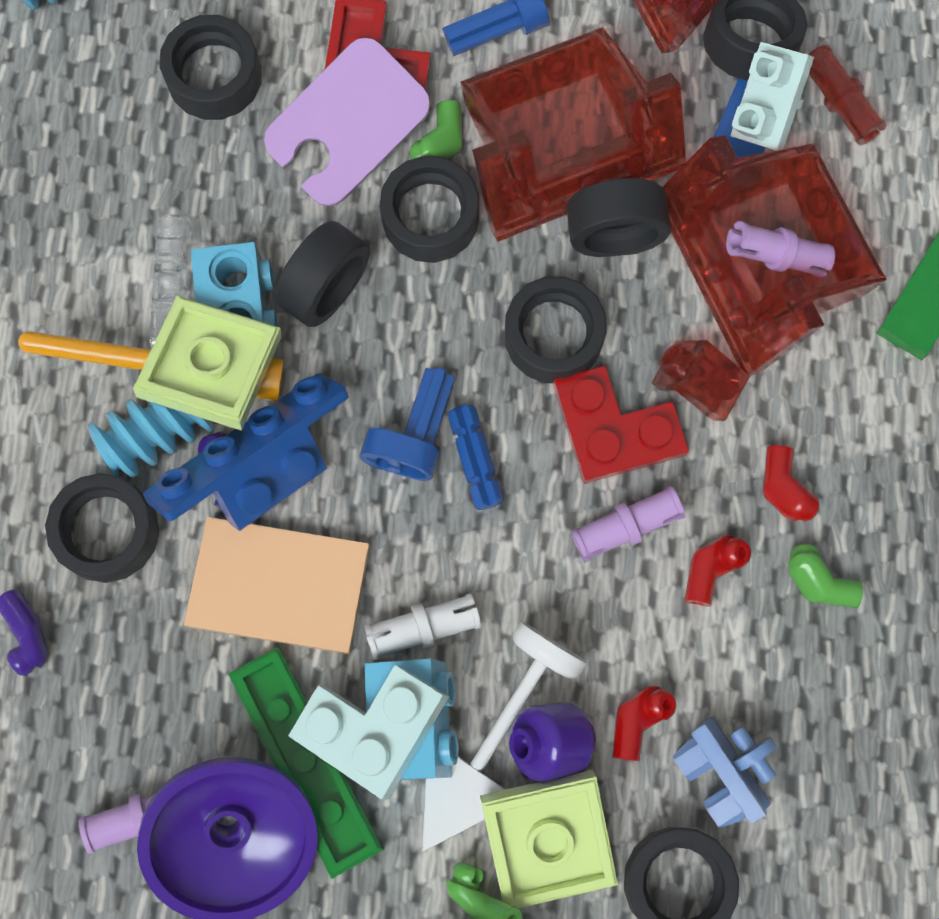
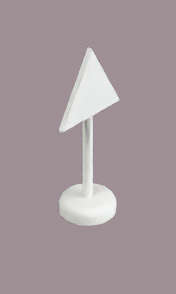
[422,621,587,852]

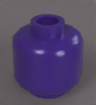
[509,702,596,782]

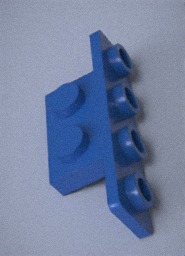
[143,373,349,531]

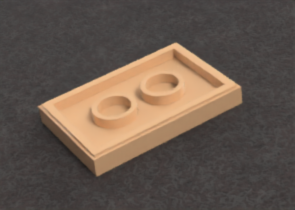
[184,517,370,655]

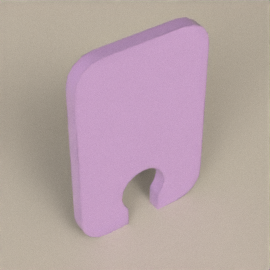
[264,38,430,206]

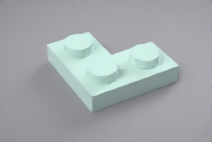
[288,665,449,799]

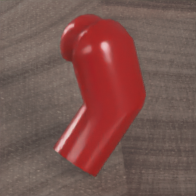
[763,445,819,522]
[684,535,751,607]
[612,686,677,761]

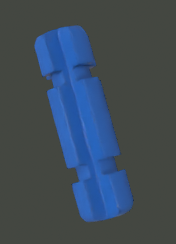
[448,404,503,510]

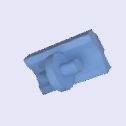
[673,716,777,828]

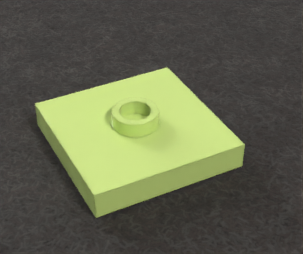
[133,296,282,431]
[480,769,618,908]

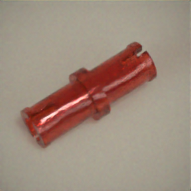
[808,45,887,145]

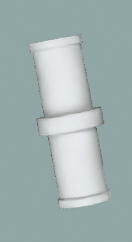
[364,593,481,660]

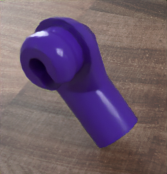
[0,589,49,676]

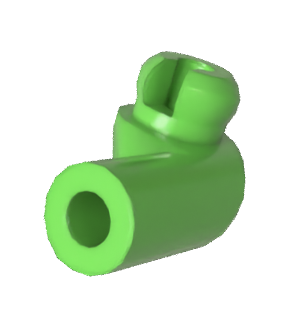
[410,100,462,159]
[788,544,863,608]
[446,861,522,919]

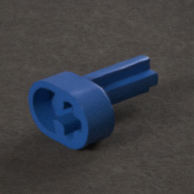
[442,0,550,57]
[359,367,456,481]

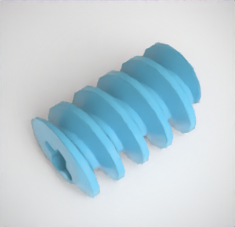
[87,399,215,478]

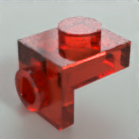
[652,340,750,421]

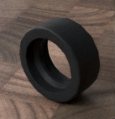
[703,0,808,81]
[159,15,261,120]
[379,156,480,263]
[566,178,671,257]
[274,220,370,327]
[505,276,607,383]
[45,473,159,583]
[624,827,739,919]

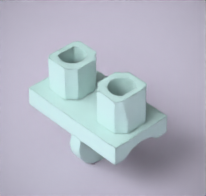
[730,42,814,152]

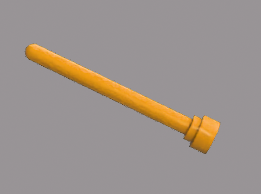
[18,331,284,401]

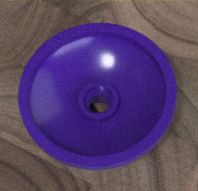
[137,757,318,919]

